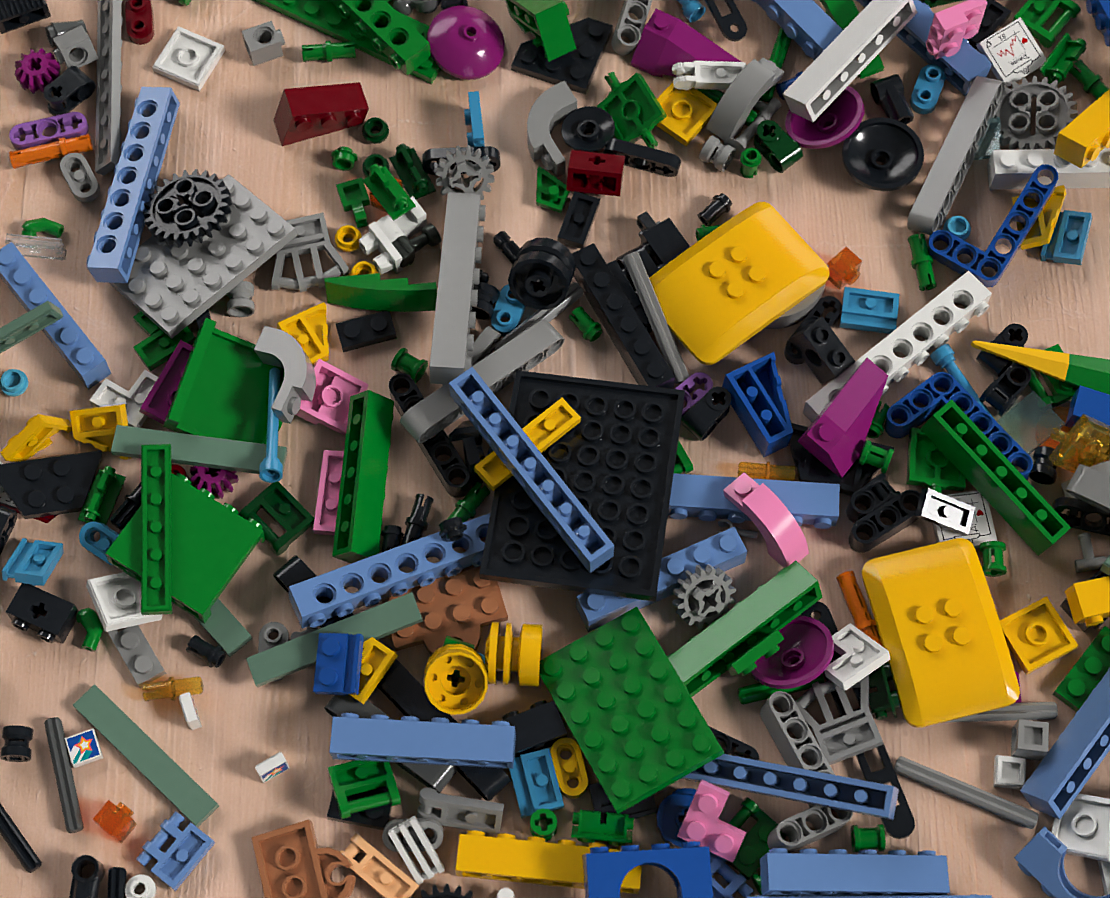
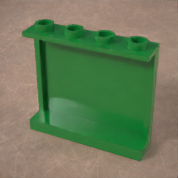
[163,318,285,444]
[105,473,265,623]

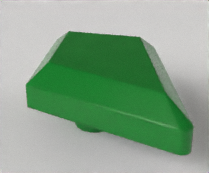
[536,166,571,213]

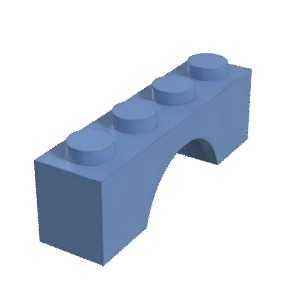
[1014,826,1110,898]

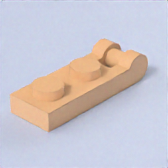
[340,833,420,898]

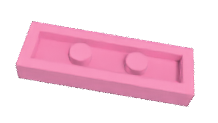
[313,450,344,535]

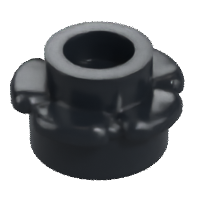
[439,517,467,542]

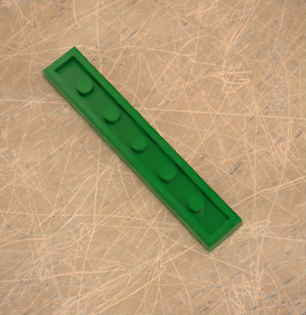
[141,444,172,615]

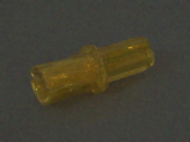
[738,461,795,481]
[142,676,204,702]

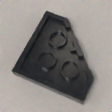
[511,18,613,95]

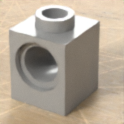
[242,21,285,66]
[53,25,99,68]
[1011,719,1049,761]

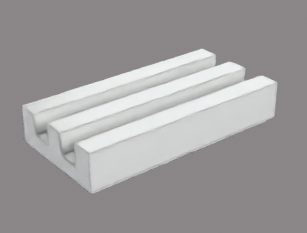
[388,816,445,885]

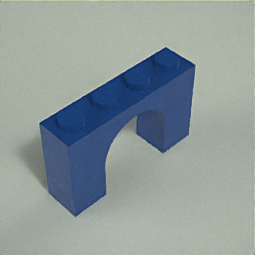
[583,841,713,898]

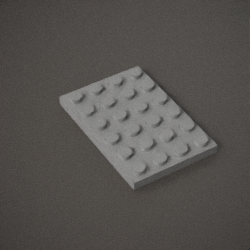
[110,174,298,339]

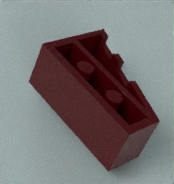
[273,82,369,146]

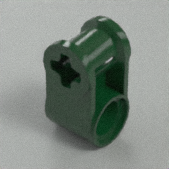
[754,120,803,173]

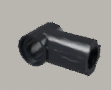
[870,74,914,125]
[69,855,105,898]

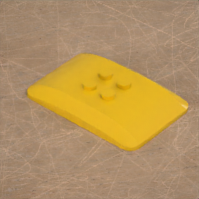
[649,202,830,365]
[861,538,1020,728]

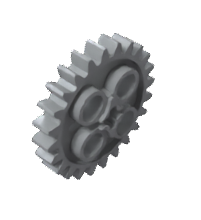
[990,76,1078,150]

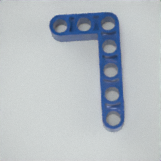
[928,164,1058,287]
[884,372,1033,481]

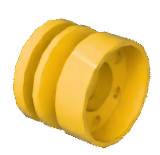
[485,622,543,687]
[425,643,488,715]

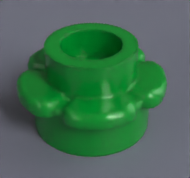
[331,147,358,171]

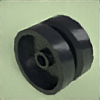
[508,238,576,310]

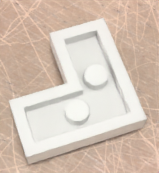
[89,370,158,428]
[825,623,890,691]

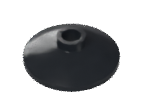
[561,106,615,152]

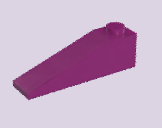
[630,9,747,78]
[797,358,888,479]

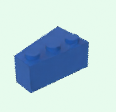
[722,352,793,457]

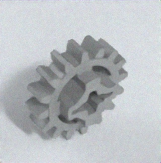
[436,145,494,200]
[672,564,736,629]

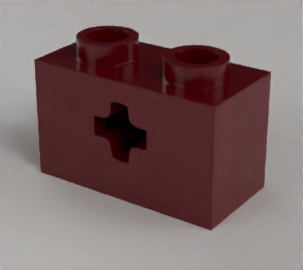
[566,150,625,196]

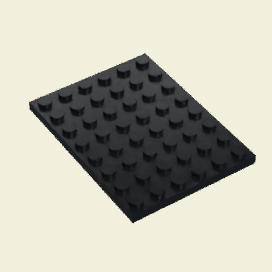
[479,370,685,602]

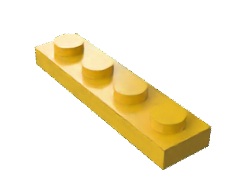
[474,398,581,491]

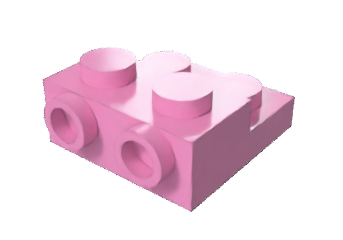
[926,0,987,59]
[296,359,369,435]

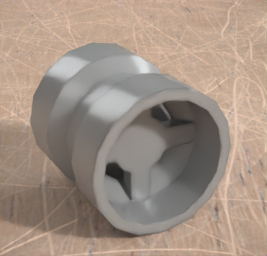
[699,135,736,172]
[227,281,255,317]

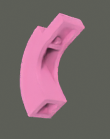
[723,472,809,568]

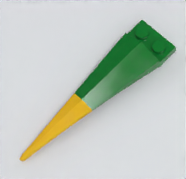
[970,340,1110,395]

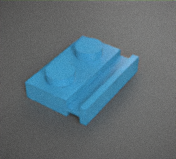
[464,91,485,147]
[1041,210,1092,265]
[840,287,900,334]
[2,538,64,586]
[509,748,564,819]

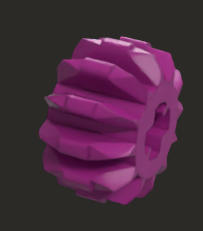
[15,48,61,94]
[190,466,239,499]

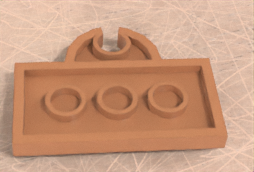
[381,567,508,655]
[251,819,356,898]

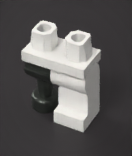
[359,196,442,275]

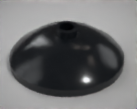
[842,117,924,191]

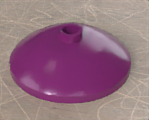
[427,6,505,80]
[785,86,864,149]
[751,616,834,689]

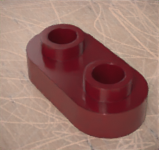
[125,0,154,45]

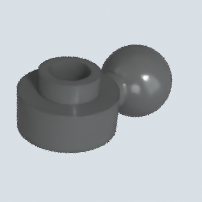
[393,0,440,16]

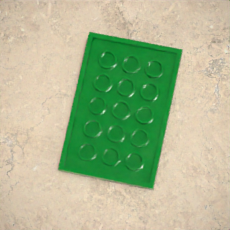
[539,606,724,814]

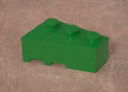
[505,0,576,62]

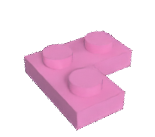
[677,780,746,862]

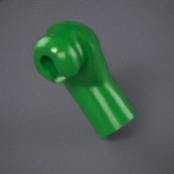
[21,218,64,240]
[76,608,104,652]

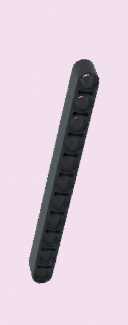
[273,555,511,801]

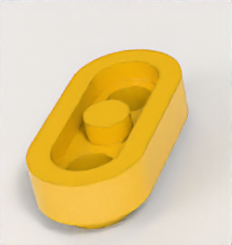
[551,738,588,799]

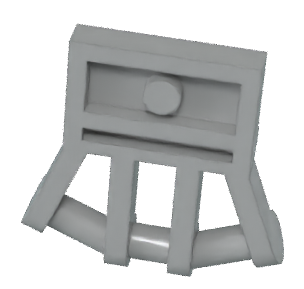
[272,213,350,292]
[794,675,884,765]

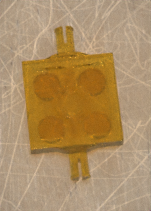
[1048,414,1110,473]

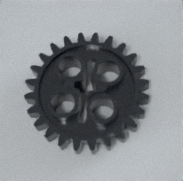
[143,169,233,248]

